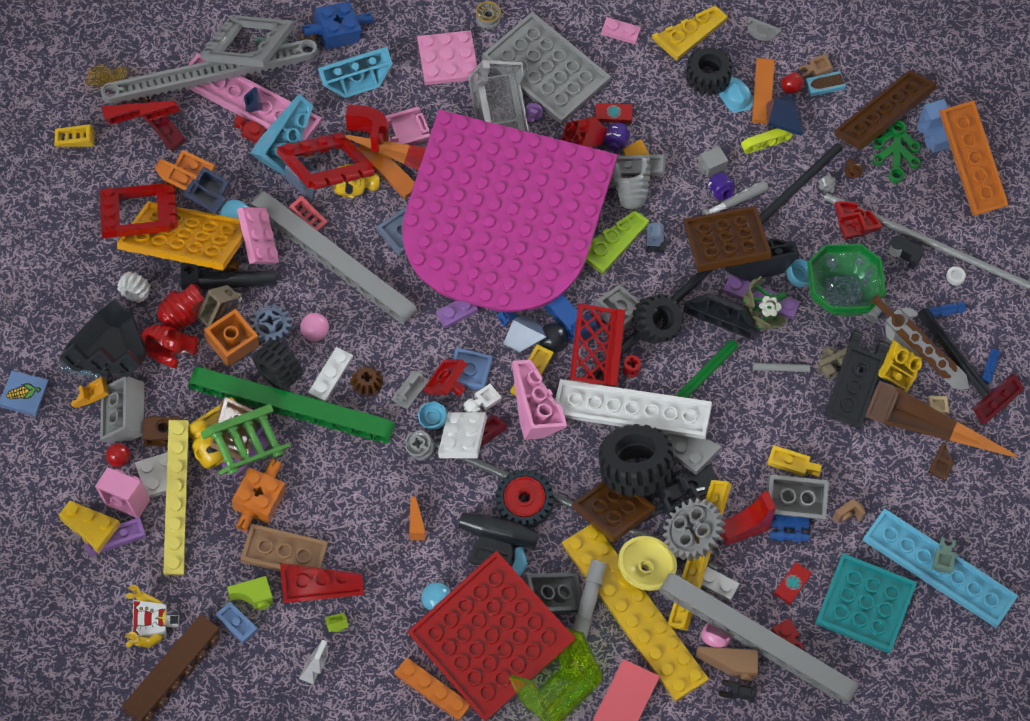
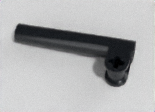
[181,262,277,290]

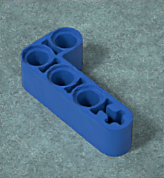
[543,295,596,345]

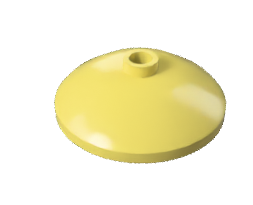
[618,536,677,591]

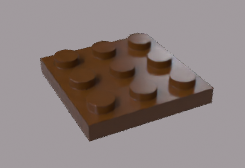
[572,482,656,543]

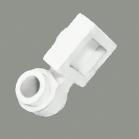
[463,384,502,412]

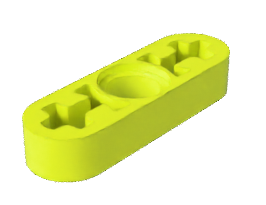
[741,128,793,154]

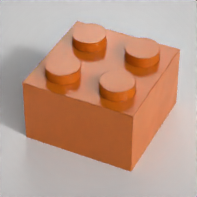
[204,309,259,367]

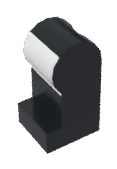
[888,236,925,270]

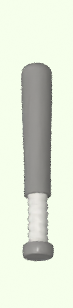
[702,181,768,215]

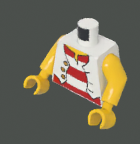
[125,585,179,648]

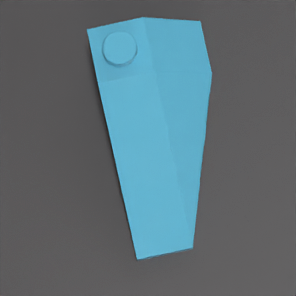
[250,94,313,176]

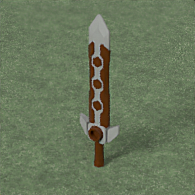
[871,294,969,389]

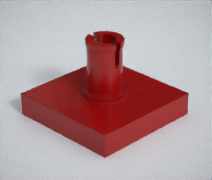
[423,359,467,396]

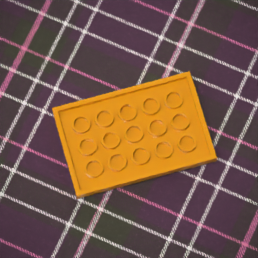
[117,201,244,270]

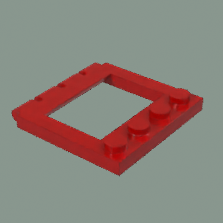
[276,132,375,190]
[99,183,178,239]

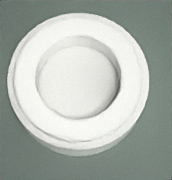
[946,266,966,285]

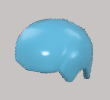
[786,259,809,288]
[418,401,447,431]
[421,583,451,611]

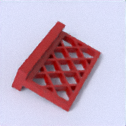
[569,304,626,387]

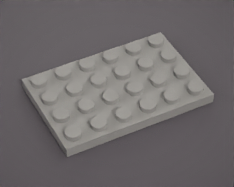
[482,12,611,124]

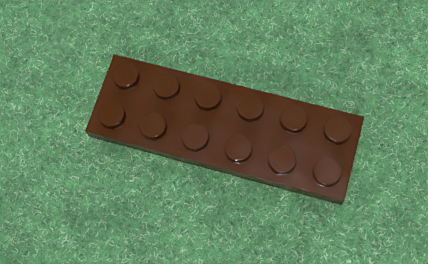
[834,70,937,150]

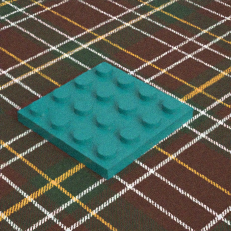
[815,553,917,654]

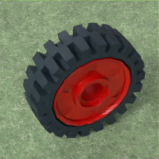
[496,469,554,528]

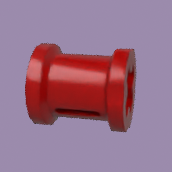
[623,355,641,378]

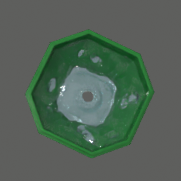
[807,244,886,317]

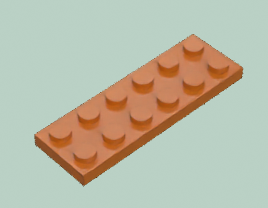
[939,100,1008,216]

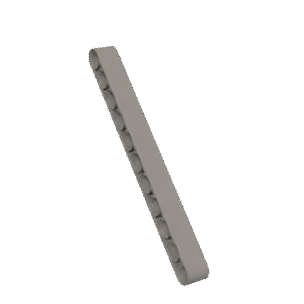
[249,191,417,324]
[659,573,859,704]

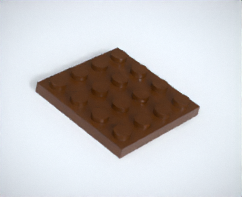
[683,205,772,272]

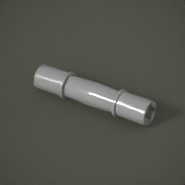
[571,560,606,641]

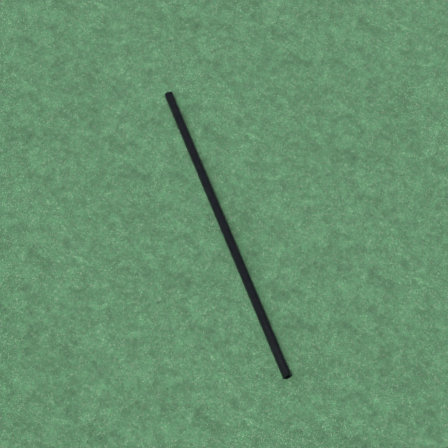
[586,143,842,384]

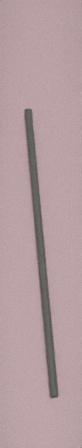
[433,440,720,571]

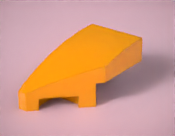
[71,376,109,408]

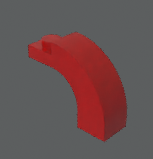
[346,105,389,152]

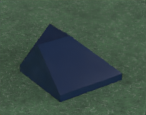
[766,94,803,136]

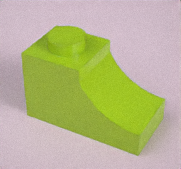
[227,576,273,610]

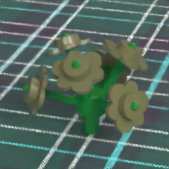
[743,276,787,330]

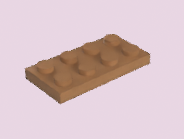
[240,524,328,572]

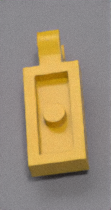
[767,445,822,478]

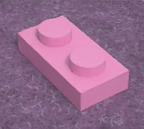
[601,17,641,44]

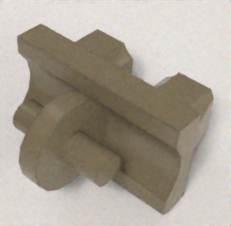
[816,346,847,379]

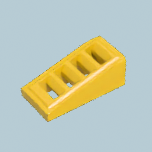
[54,124,95,147]

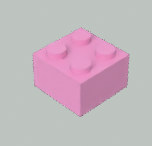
[95,467,150,518]

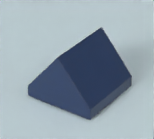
[243,87,263,112]

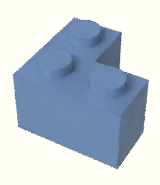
[917,99,950,153]

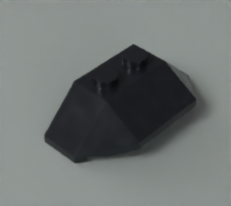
[725,239,800,281]
[683,293,756,340]

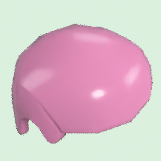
[300,313,329,341]
[701,623,732,648]

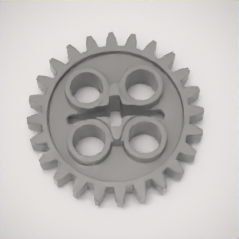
[663,498,725,561]

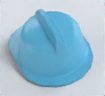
[719,77,753,113]

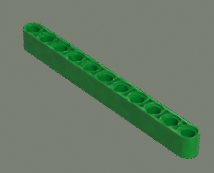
[188,367,395,444]

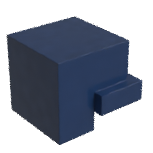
[183,166,231,215]

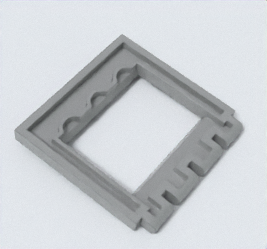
[200,15,295,67]

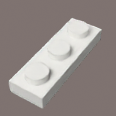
[308,347,353,402]

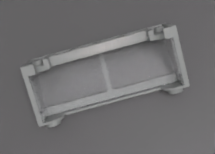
[468,60,529,132]

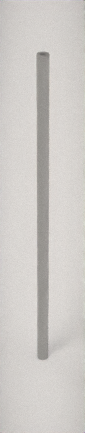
[824,193,1030,289]

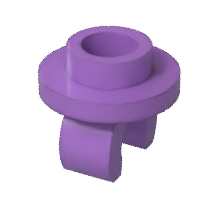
[525,103,543,123]

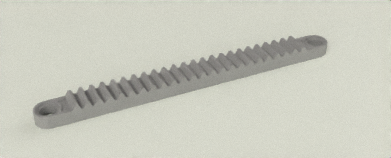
[101,39,317,103]

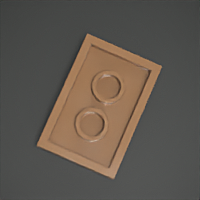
[210,397,257,461]

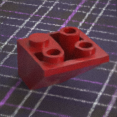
[560,117,607,147]

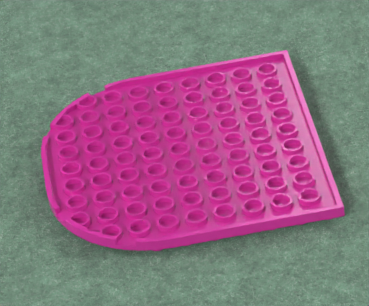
[402,110,618,312]

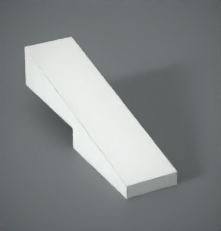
[299,640,328,684]

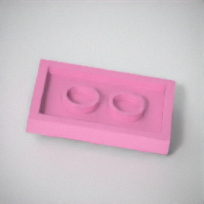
[237,207,279,264]

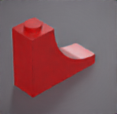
[719,491,776,546]

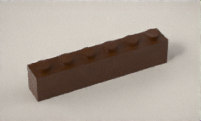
[122,614,220,721]

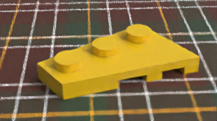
[59,501,120,554]

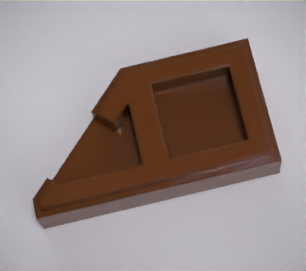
[928,442,954,481]

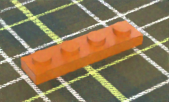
[394,658,471,721]

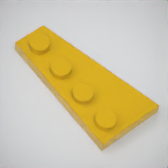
[652,6,728,61]

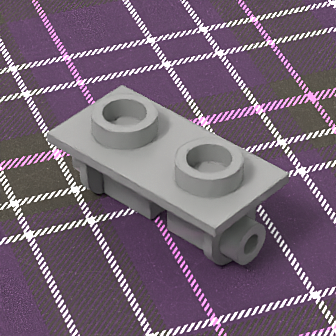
[391,370,429,410]

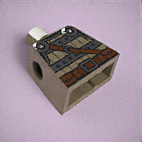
[197,285,242,327]

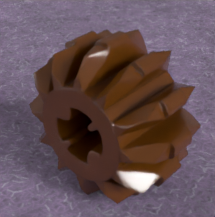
[350,364,383,398]

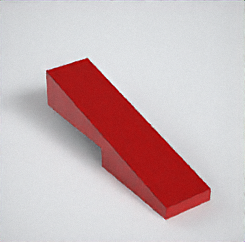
[102,101,181,125]

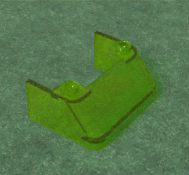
[509,628,602,721]

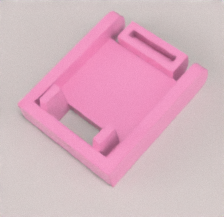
[385,107,430,145]

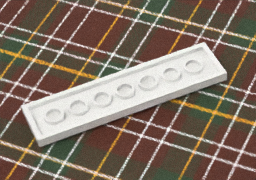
[555,379,712,439]

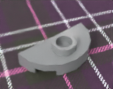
[747,17,782,41]

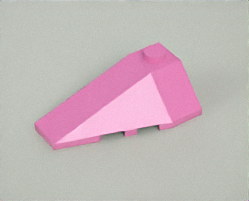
[512,360,567,440]

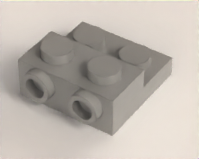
[594,285,640,332]

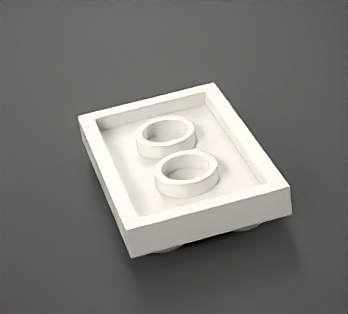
[438,412,487,458]

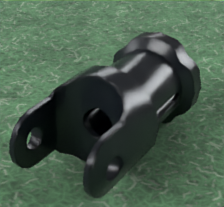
[719,679,756,703]

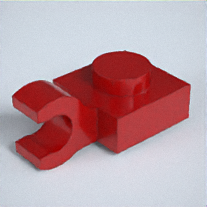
[234,115,267,143]

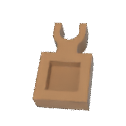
[799,54,833,80]

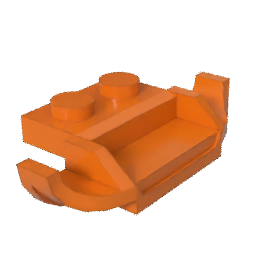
[155,150,216,190]

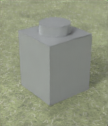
[698,147,729,178]

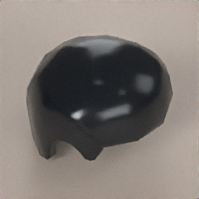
[539,323,568,353]

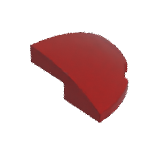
[835,201,882,240]

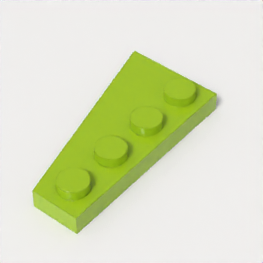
[586,211,650,275]

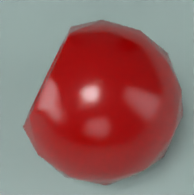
[781,72,804,94]
[105,443,130,468]

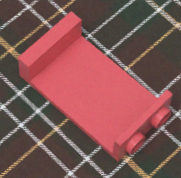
[593,659,660,721]

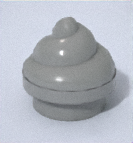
[817,174,836,194]

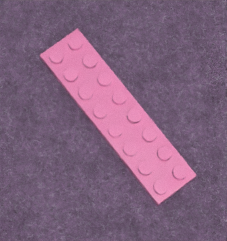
[188,53,322,140]

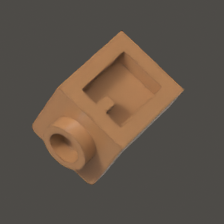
[833,498,866,524]

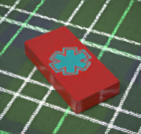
[595,103,632,123]
[774,562,812,605]

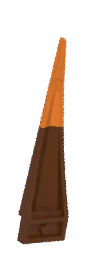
[865,380,1017,457]

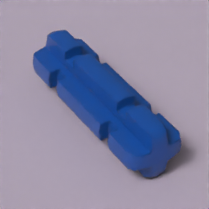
[929,301,966,318]
[982,349,1001,384]

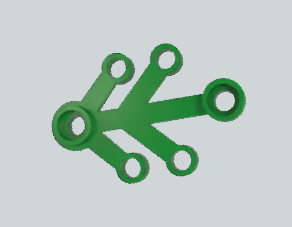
[872,120,921,184]

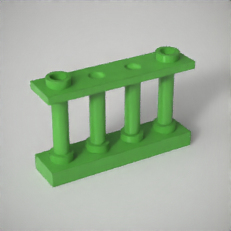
[200,404,290,475]

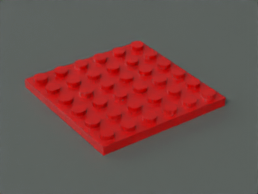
[407,550,576,721]

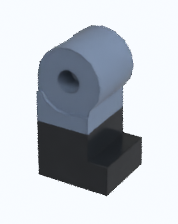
[645,223,665,253]

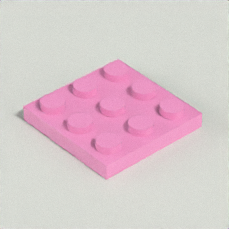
[417,30,477,85]

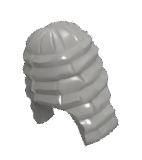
[612,156,651,209]

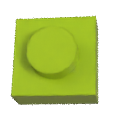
[325,613,349,632]

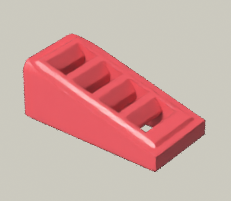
[288,195,328,231]

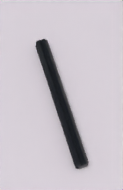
[918,308,992,398]

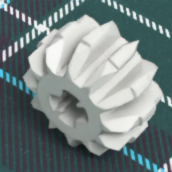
[117,271,151,303]

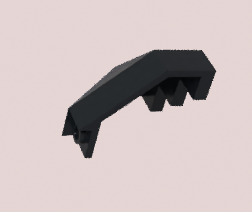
[59,298,147,377]

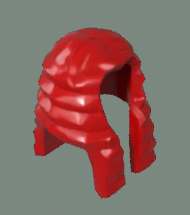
[157,283,205,330]
[141,324,198,368]

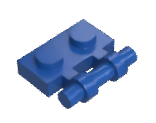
[769,515,809,543]

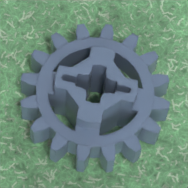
[250,304,291,343]

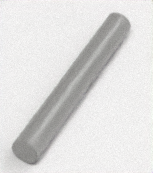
[752,363,810,372]

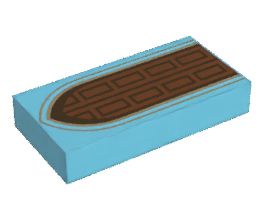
[805,71,846,96]

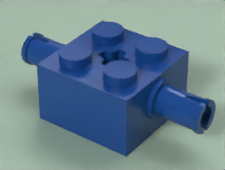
[301,1,374,49]

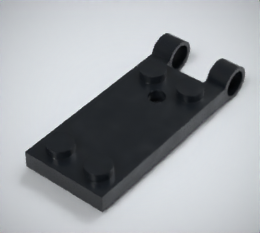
[823,329,890,429]

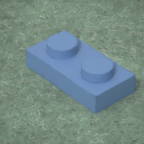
[215,602,258,644]

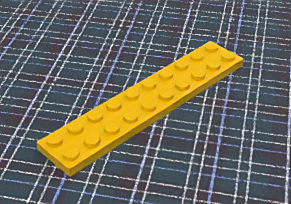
[561,524,709,702]

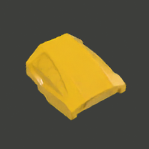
[878,340,923,393]

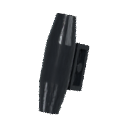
[459,513,539,566]

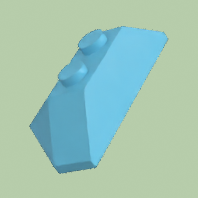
[318,47,392,98]

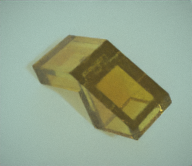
[85,64,128,87]

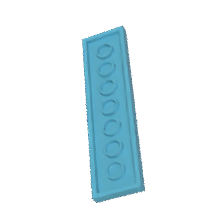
[862,508,1018,628]

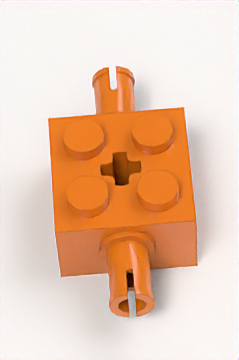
[232,459,286,532]

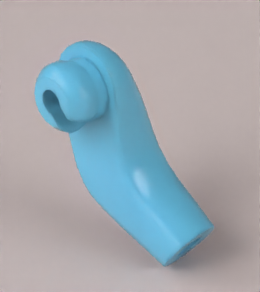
[511,547,528,576]

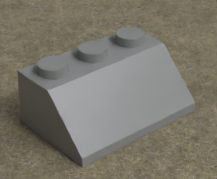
[100,376,145,442]
[767,475,829,520]

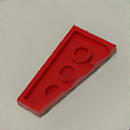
[280,563,364,603]

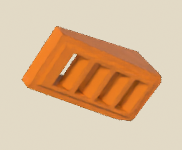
[409,497,426,541]

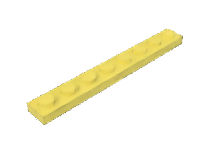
[163,420,189,575]

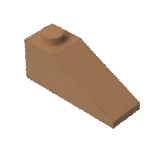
[696,647,758,682]

